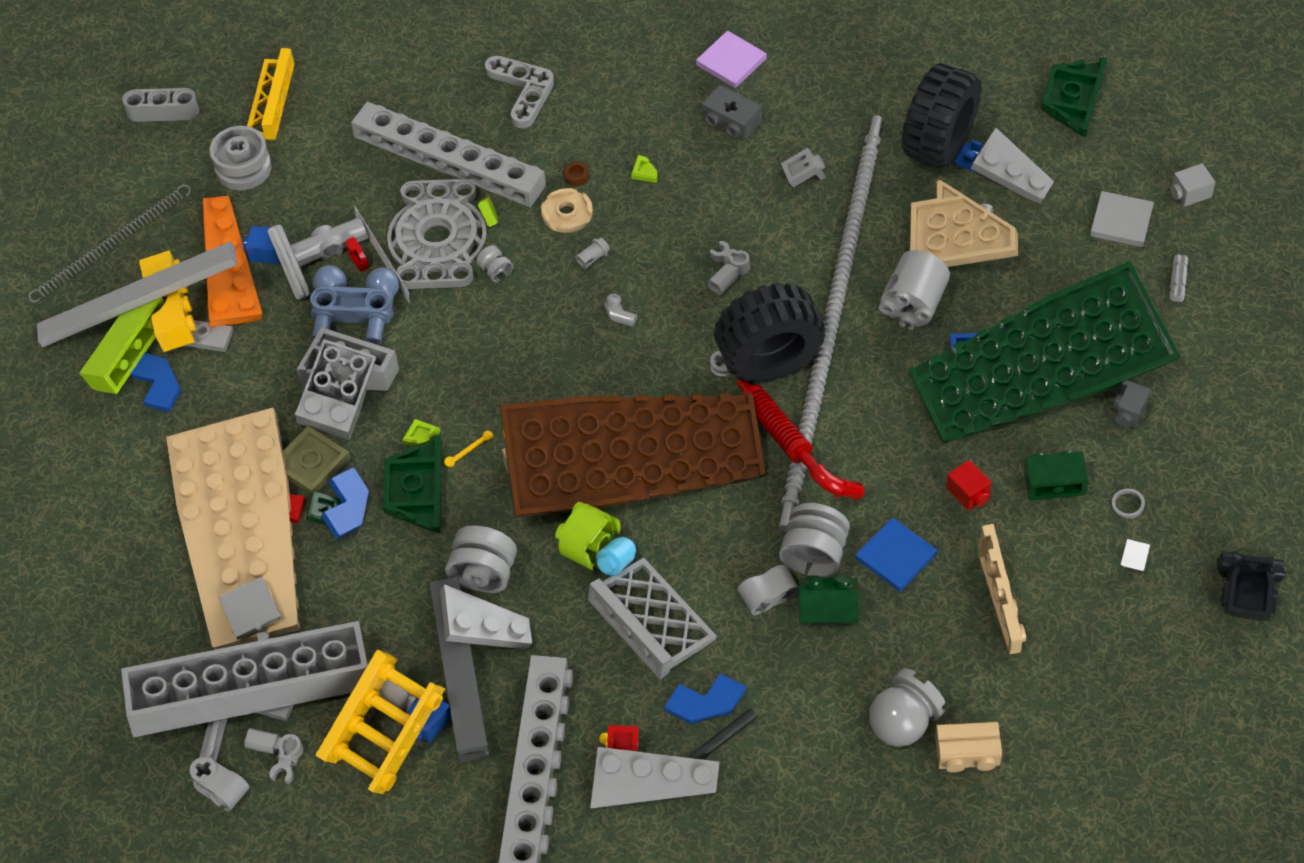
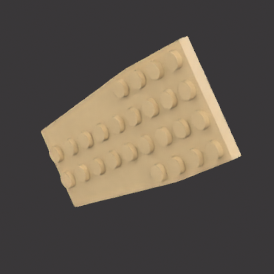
[166,408,300,650]

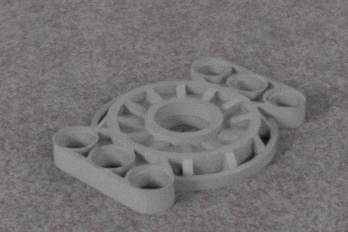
[387,179,487,289]

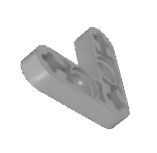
[485,56,554,128]

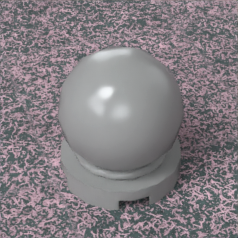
[869,668,946,747]

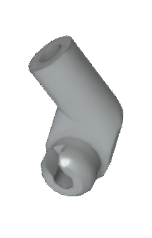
[604,294,637,327]

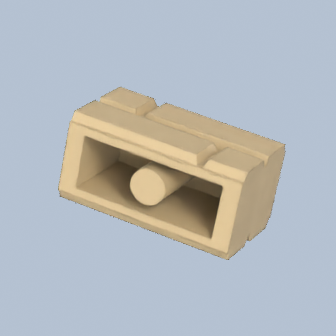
[935,722,1002,773]

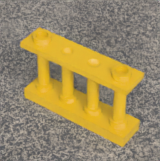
[316,650,445,794]

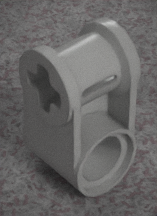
[189,757,249,812]

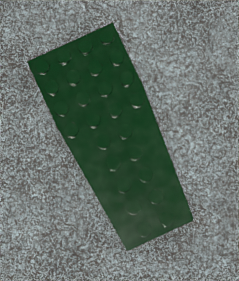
[909,261,1180,443]

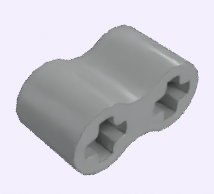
[738,565,799,616]

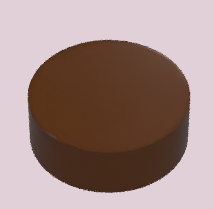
[563,162,590,186]

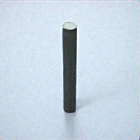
[686,709,757,760]

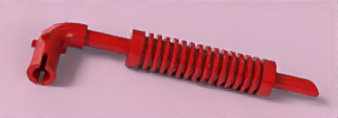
[736,379,865,500]

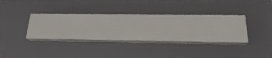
[37,241,237,347]

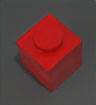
[946,460,992,511]

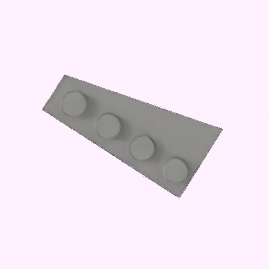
[590,747,719,809]

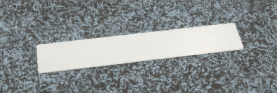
[354,206,410,304]

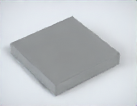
[1090,191,1154,247]

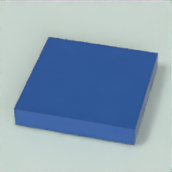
[855,518,938,592]

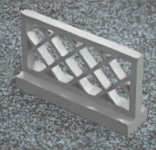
[588,558,717,680]

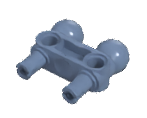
[310,265,399,346]

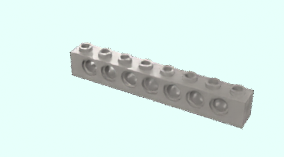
[351,102,546,208]
[499,655,573,863]

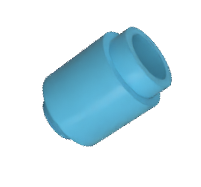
[596,537,636,576]

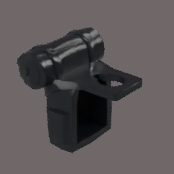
[1216,551,1286,620]

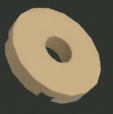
[541,188,593,233]

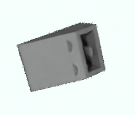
[295,339,376,440]

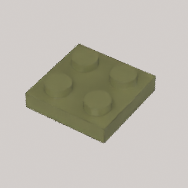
[283,426,351,495]

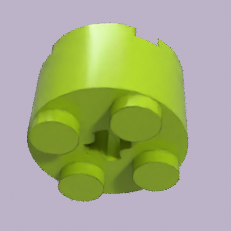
[555,502,620,570]

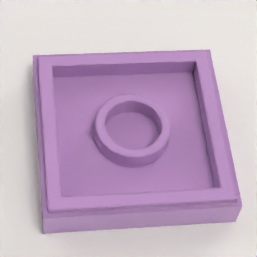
[696,31,767,88]

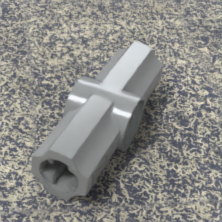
[291,217,368,267]

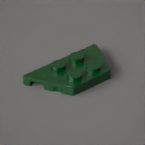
[1041,57,1108,137]
[383,435,442,533]

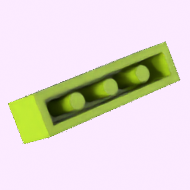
[80,297,165,394]

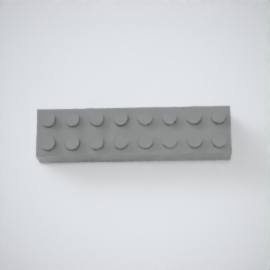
[121,621,368,737]

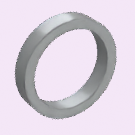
[1112,489,1145,518]

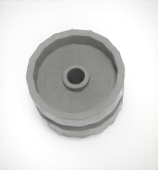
[209,125,272,191]
[445,525,517,594]

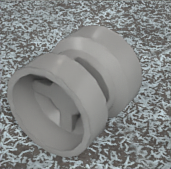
[476,245,513,282]

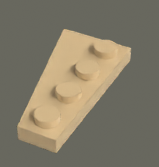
[978,524,1026,654]

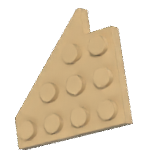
[910,180,1018,267]

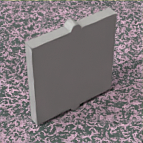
[218,576,281,640]

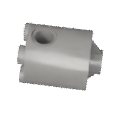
[879,250,950,330]

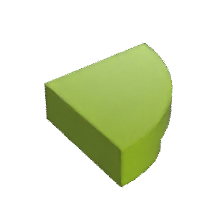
[631,155,657,183]
[478,196,498,227]
[402,419,440,446]

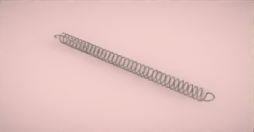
[29,185,190,302]

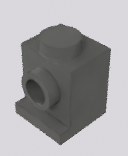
[1113,380,1151,428]

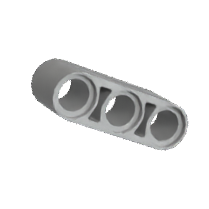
[122,88,199,122]

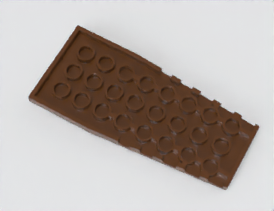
[500,393,765,518]

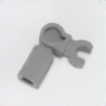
[708,241,750,295]
[245,728,303,784]

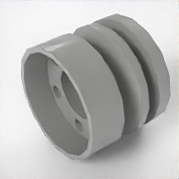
[779,503,850,578]

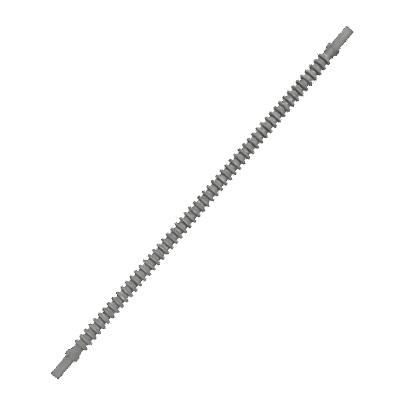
[779,115,882,531]

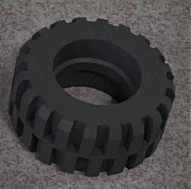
[901,63,982,169]
[714,283,825,383]

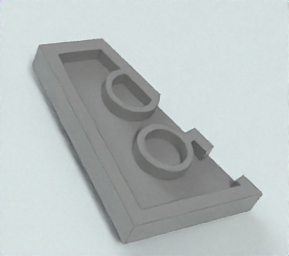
[971,128,1054,204]
[440,584,532,649]

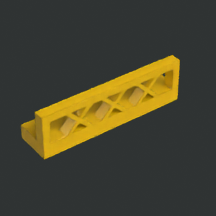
[247,48,294,140]

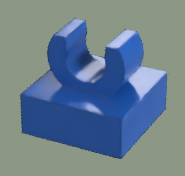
[955,140,982,174]

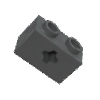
[702,85,762,141]

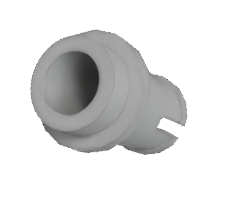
[575,238,610,269]

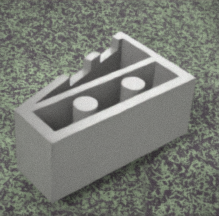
[297,327,399,391]

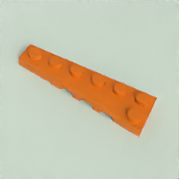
[203,195,263,327]

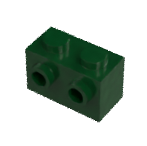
[1023,451,1089,500]
[799,575,859,623]

